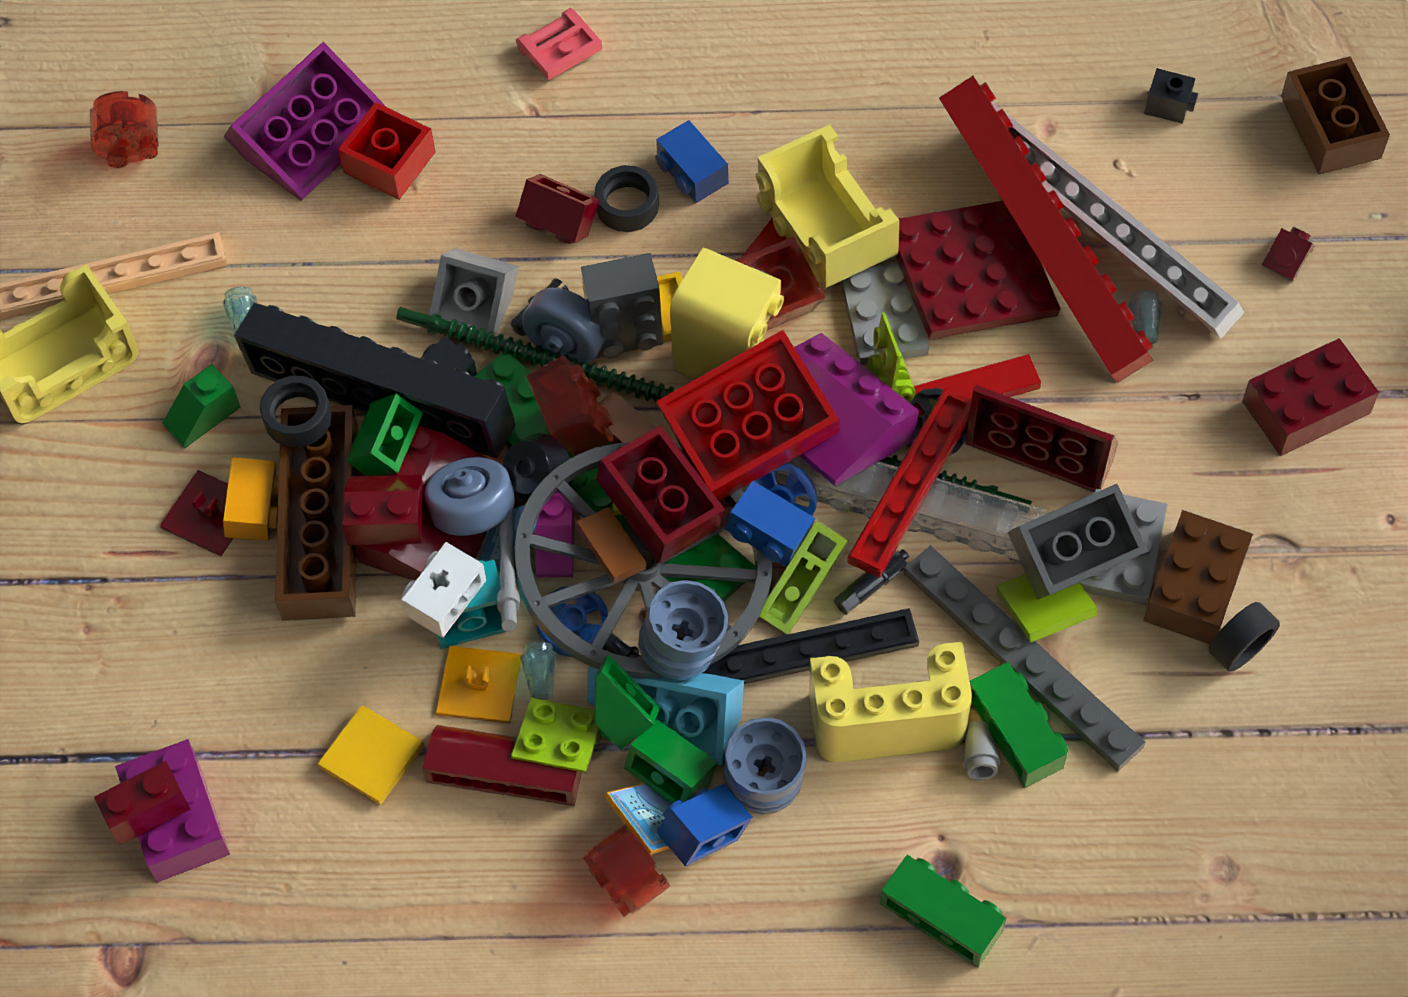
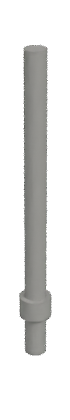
[497,508,520,631]

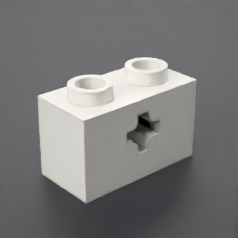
[401,542,486,638]

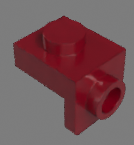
[1262,227,1315,281]

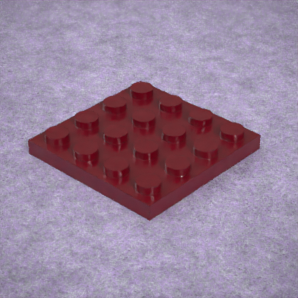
[895,201,1061,340]

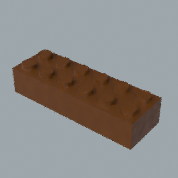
[275,405,358,621]

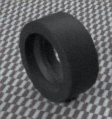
[594,165,659,232]
[259,376,332,447]
[1208,602,1280,671]

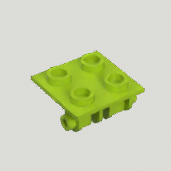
[868,312,915,403]
[511,697,601,773]

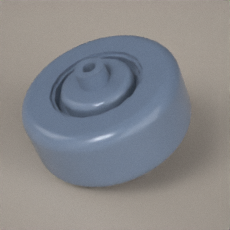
[522,288,606,363]
[424,457,515,536]

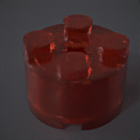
[89,91,159,168]
[582,824,670,917]

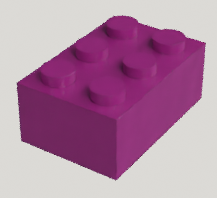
[115,739,231,883]

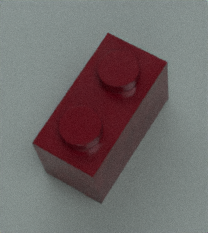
[515,174,600,244]
[94,761,191,846]

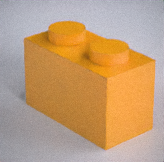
[223,457,279,541]

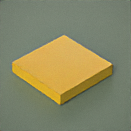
[318,705,424,806]

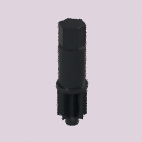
[834,549,909,615]

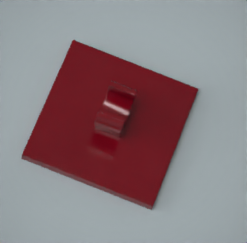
[160,470,234,557]

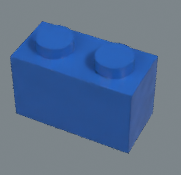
[655,120,729,203]
[725,481,815,567]
[656,783,753,866]

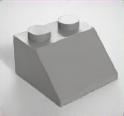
[429,248,519,336]

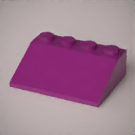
[224,41,385,201]
[794,333,919,486]

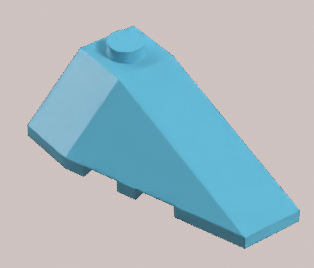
[587,666,744,765]

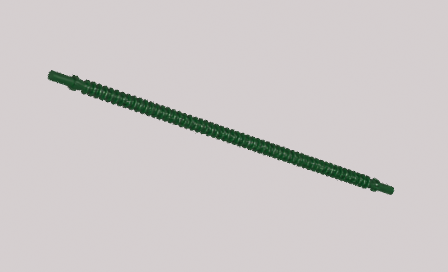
[396,307,1032,515]

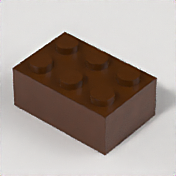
[1281,56,1390,174]
[1143,510,1253,644]

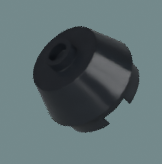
[502,433,573,502]

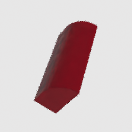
[422,725,582,806]

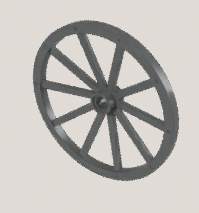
[514,442,772,679]

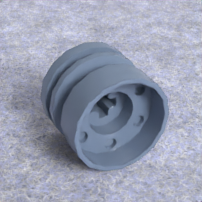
[638,580,728,680]
[723,717,807,814]

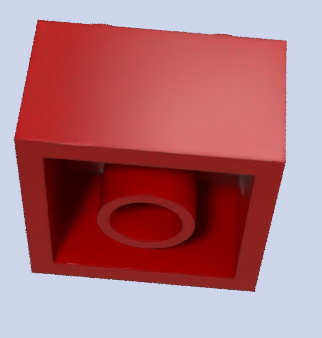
[338,102,436,200]

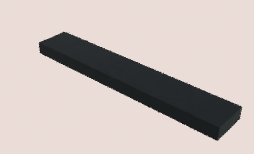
[702,608,919,684]

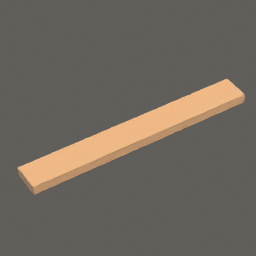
[0,232,227,320]

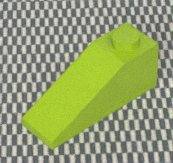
[759,521,850,634]

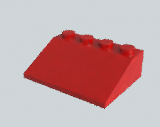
[656,330,840,501]

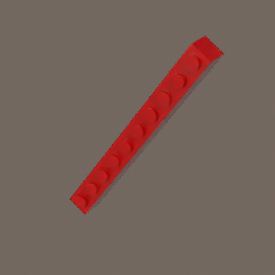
[939,76,1154,383]

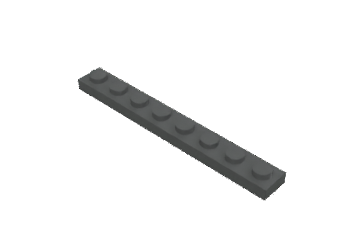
[904,545,1146,772]

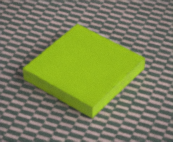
[996,574,1097,643]

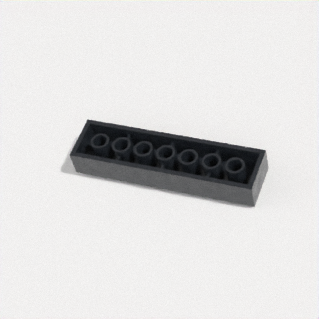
[234,302,516,459]

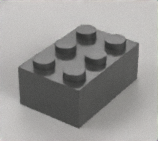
[581,253,663,358]
[1007,483,1148,600]

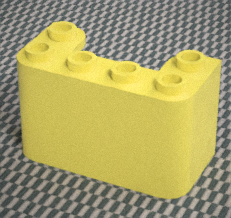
[755,124,899,289]
[670,247,784,379]
[0,264,139,423]
[809,642,972,762]

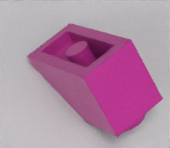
[535,493,575,578]

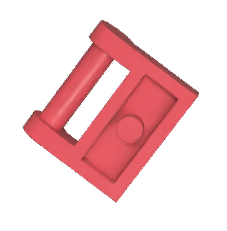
[516,7,602,81]

